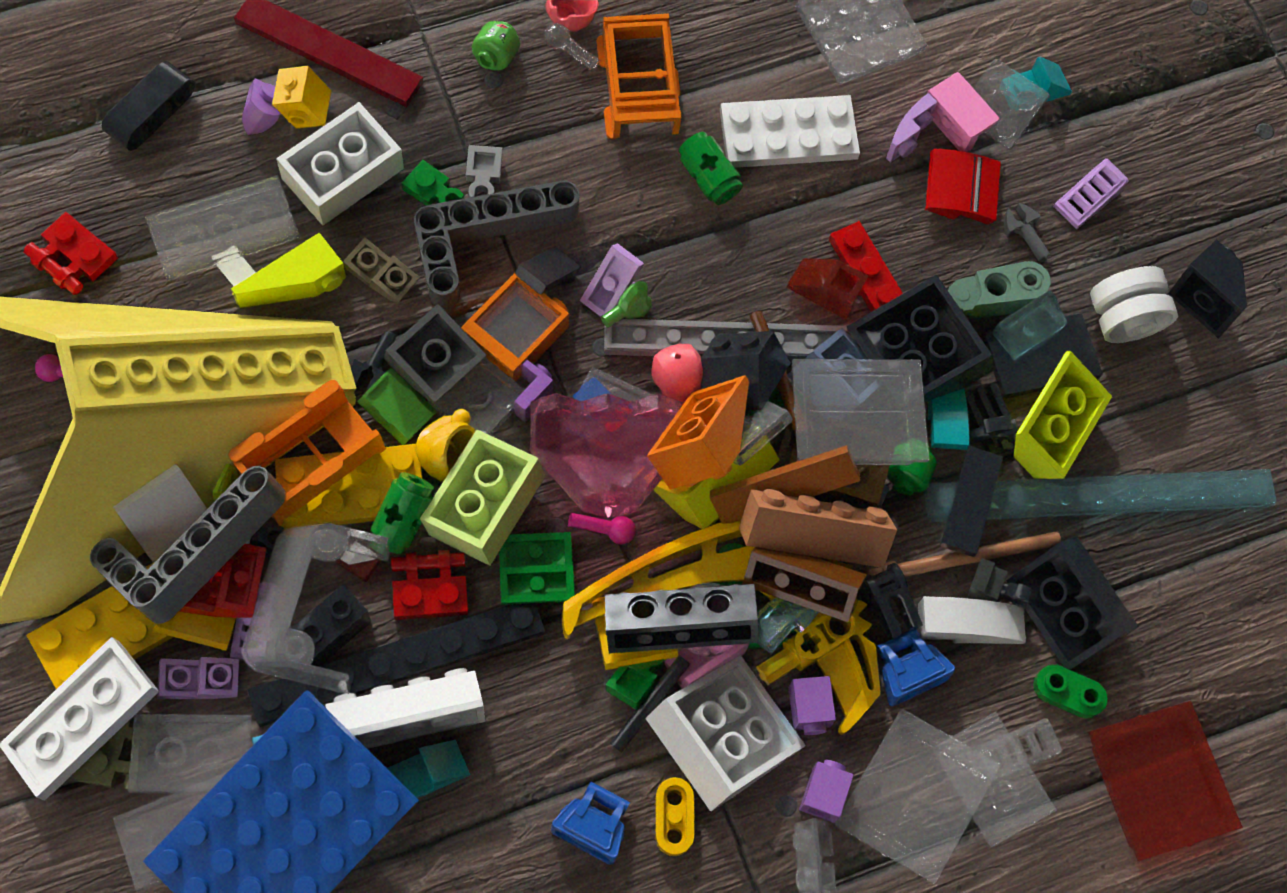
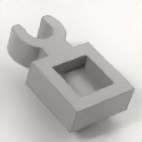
[466,145,502,198]

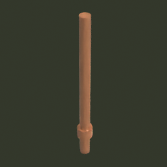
[859,531,1061,585]

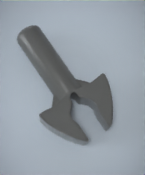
[1004,203,1050,262]

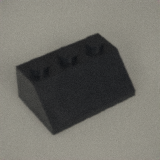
[1006,536,1139,670]

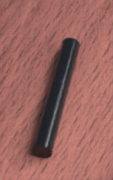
[610,655,690,753]

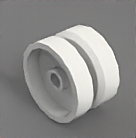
[1090,266,1178,343]

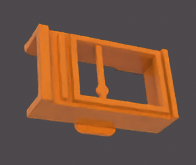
[596,14,681,140]
[228,380,386,526]

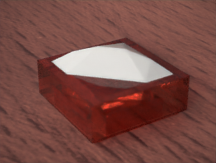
[335,531,387,582]

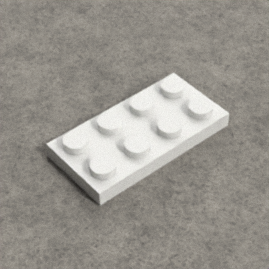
[720,95,860,168]
[0,637,159,801]

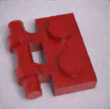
[23,211,118,295]
[391,550,468,620]

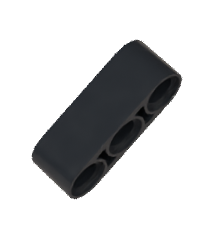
[101,61,195,151]

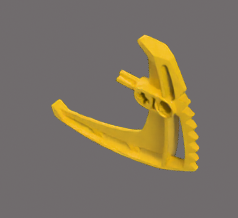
[562,520,880,735]

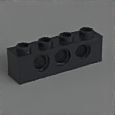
[605,584,759,654]

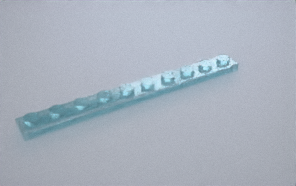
[925,469,1277,522]

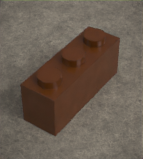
[742,547,866,622]

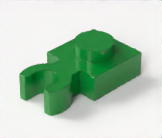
[402,160,464,206]
[606,659,665,710]

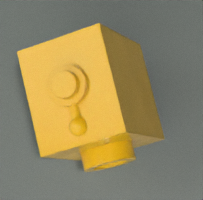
[272,66,331,128]

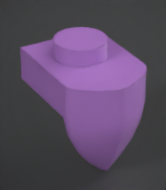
[242,78,281,135]

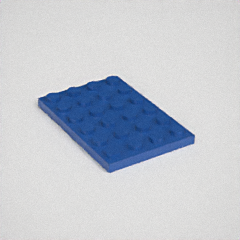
[143,691,419,893]

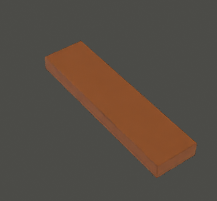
[710,445,860,524]

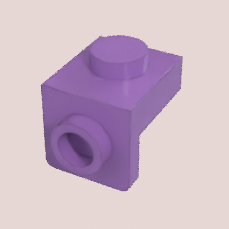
[514,359,553,422]

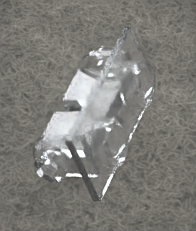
[793,818,837,893]

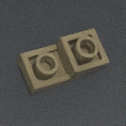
[343,237,420,304]

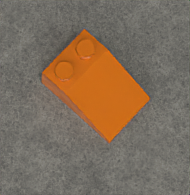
[647,375,749,490]

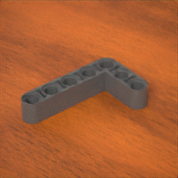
[414,181,580,309]
[90,466,286,624]

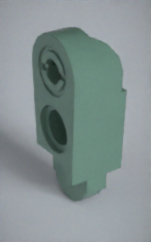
[948,261,1051,319]

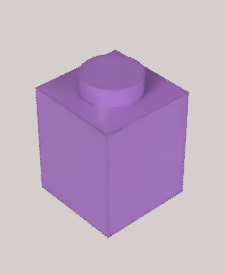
[788,676,836,735]
[799,760,854,823]

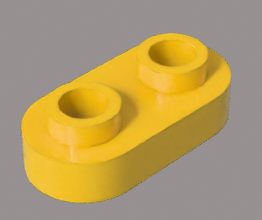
[655,777,694,856]

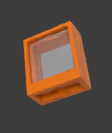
[461,273,569,384]

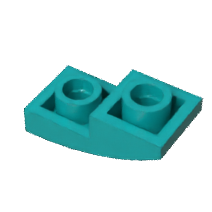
[928,388,969,450]

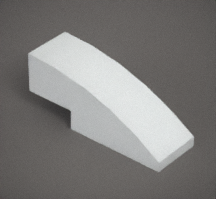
[918,596,1026,644]

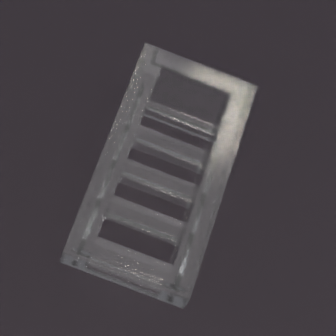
[974,718,1062,783]

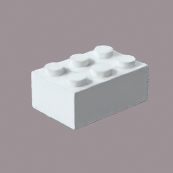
[276,102,404,225]

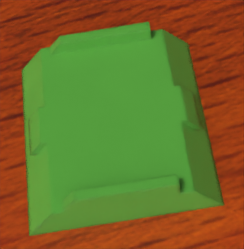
[357,368,438,445]

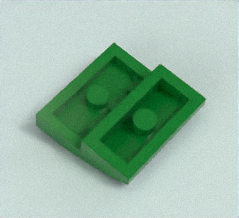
[499,532,575,605]

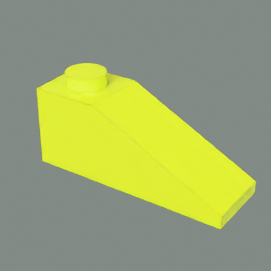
[231,233,346,308]

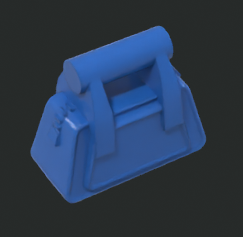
[876,629,955,706]
[551,782,630,865]

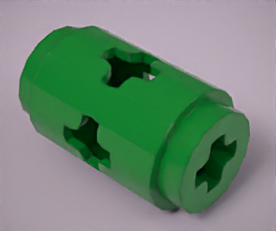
[678,132,743,205]
[370,472,434,554]

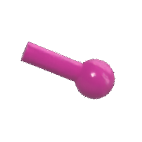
[35,354,63,382]
[568,512,636,545]

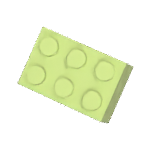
[420,430,545,565]

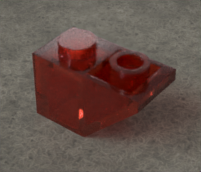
[786,258,869,320]

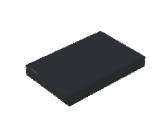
[982,313,1103,399]

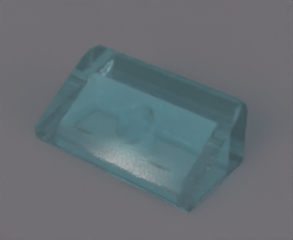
[992,290,1067,360]

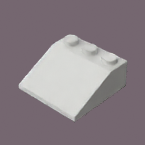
[645,655,806,811]

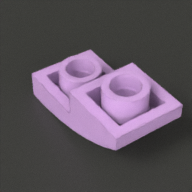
[886,93,937,163]
[157,657,239,699]

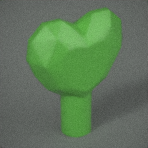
[601,281,652,328]

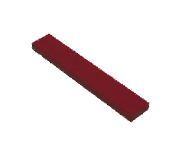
[234,0,423,108]

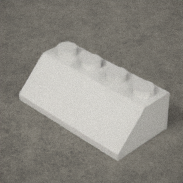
[326,668,485,749]

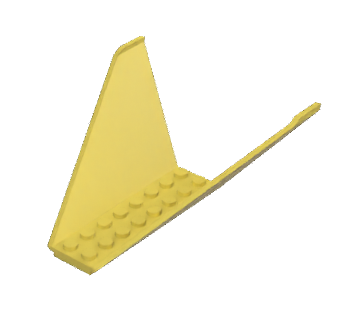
[0,297,356,624]

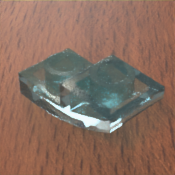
[757,597,819,654]

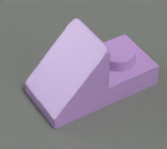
[580,243,644,317]

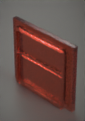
[1088,701,1243,861]

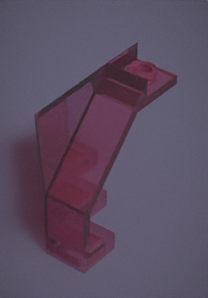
[530,393,682,519]

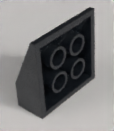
[847,274,993,411]

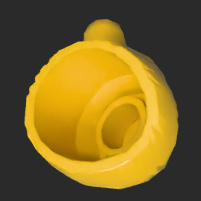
[415,409,476,483]

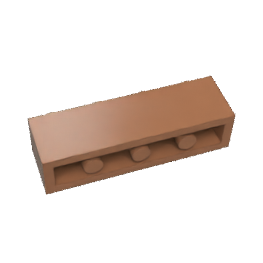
[739,489,897,568]

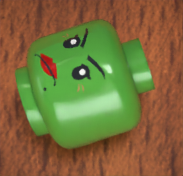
[471,21,520,71]

